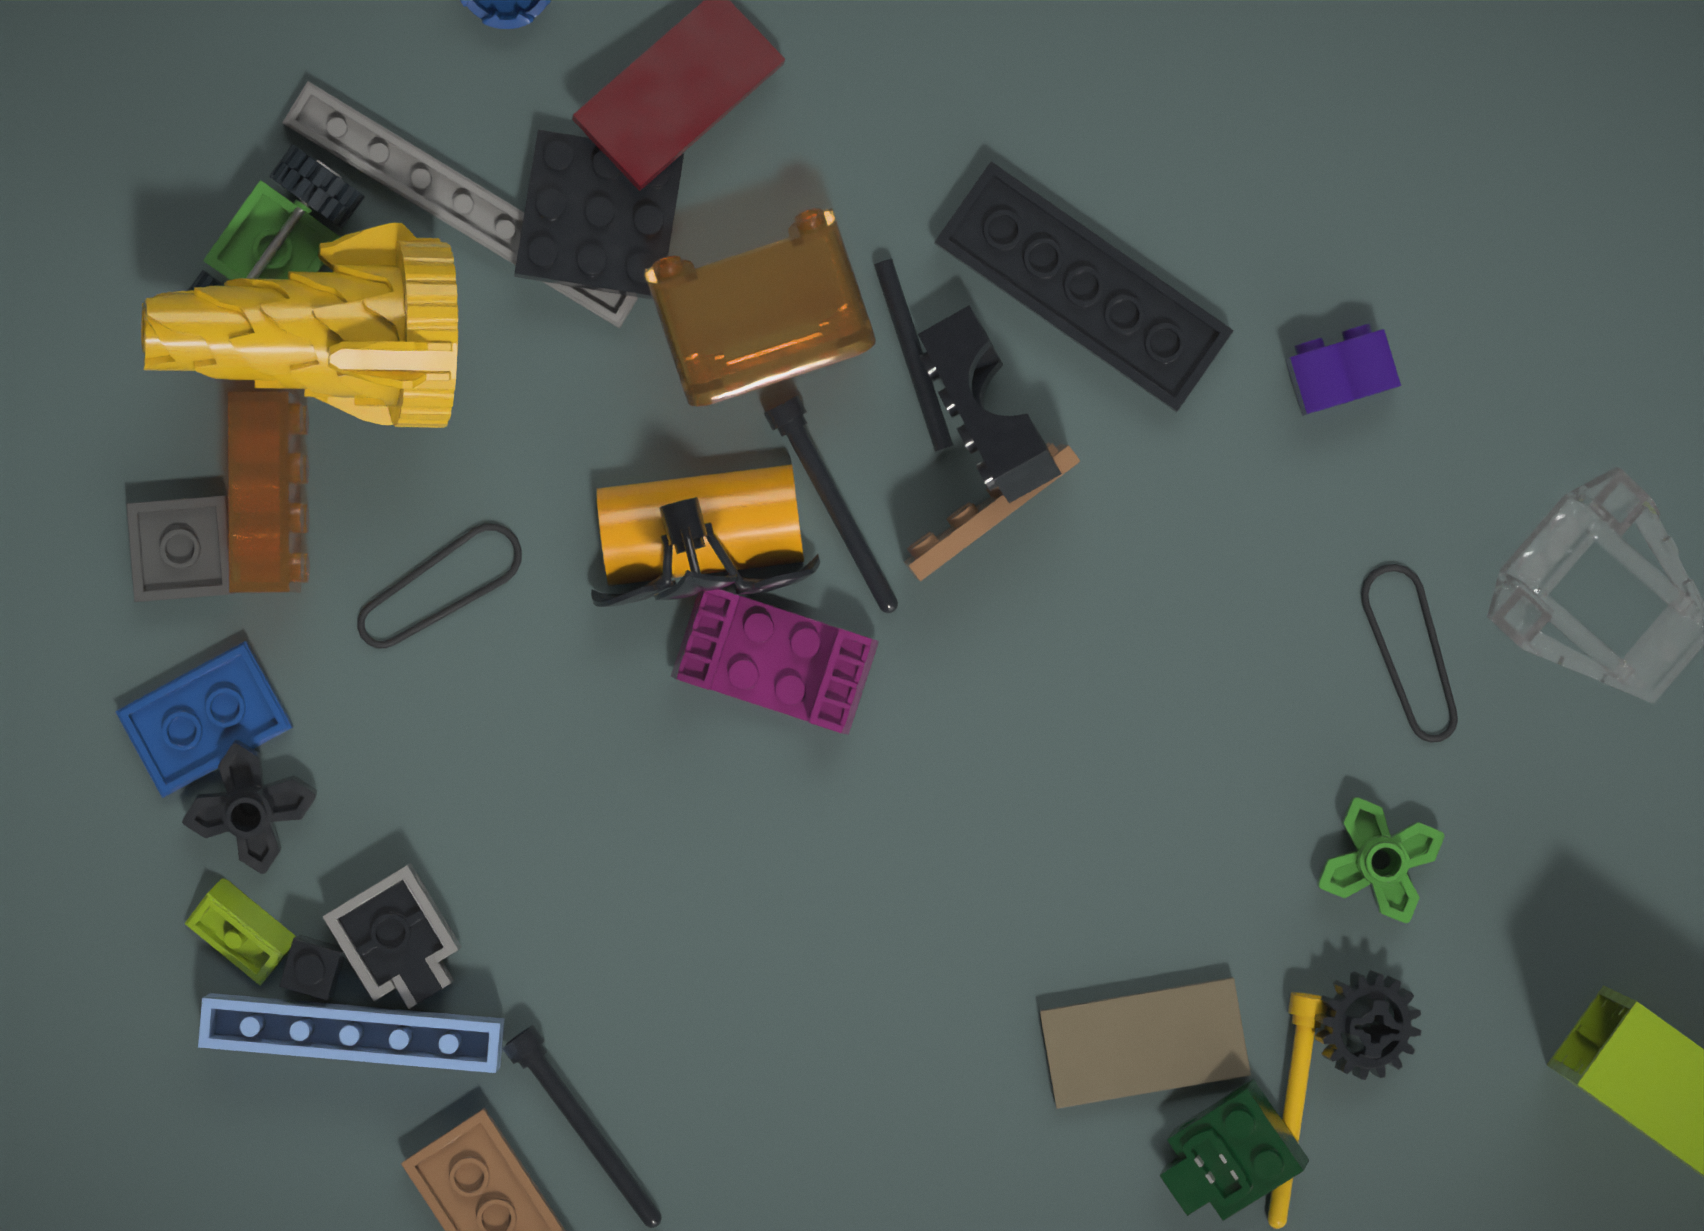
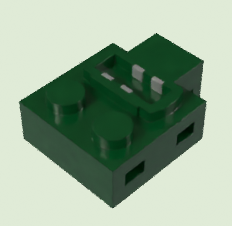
[1159,1079,1309,1221]

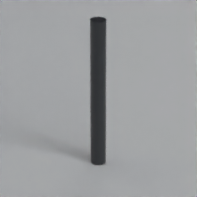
[874,259,954,452]

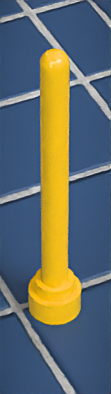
[1267,992,1328,1229]

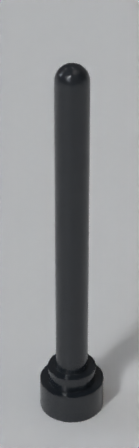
[763,395,898,613]
[502,1025,662,1228]

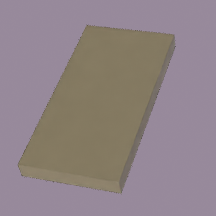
[1039,977,1251,1109]

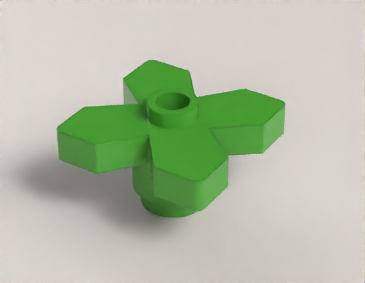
[1317,797,1445,923]

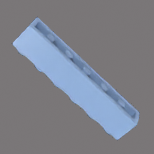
[198,993,505,1073]

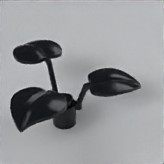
[591,497,820,607]

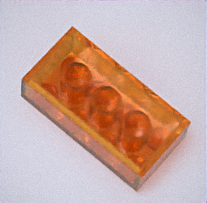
[228,392,310,593]

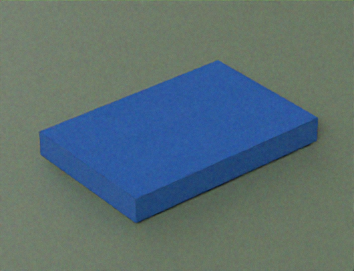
[115,641,294,798]

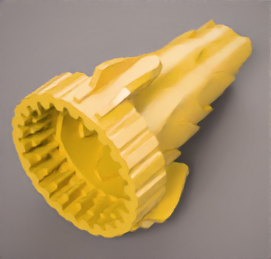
[141,223,458,428]

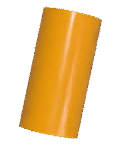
[597,464,804,586]

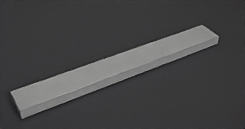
[282,81,639,329]

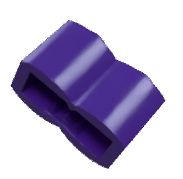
[1286,323,1401,416]

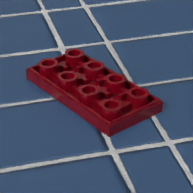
[572,0,785,191]

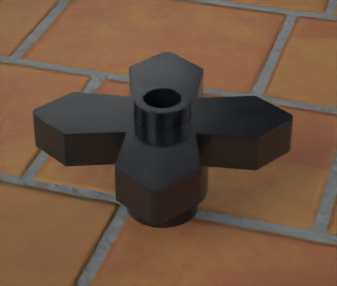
[182,740,317,874]

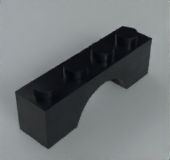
[918,305,1062,503]

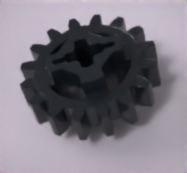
[1314,970,1422,1080]

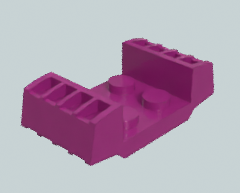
[670,589,879,735]

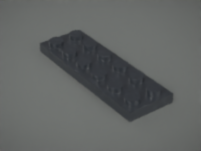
[934,161,1234,412]

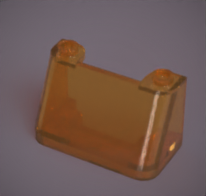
[644,208,876,407]

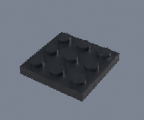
[514,129,684,301]

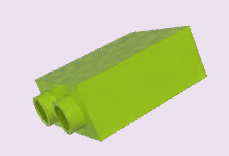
[1547,985,1704,1178]

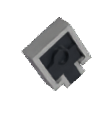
[322,863,462,1009]

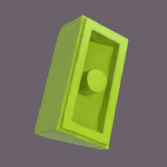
[184,878,296,986]

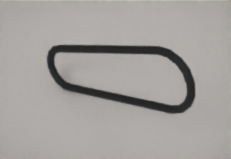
[357,523,522,648]
[1361,564,1458,743]

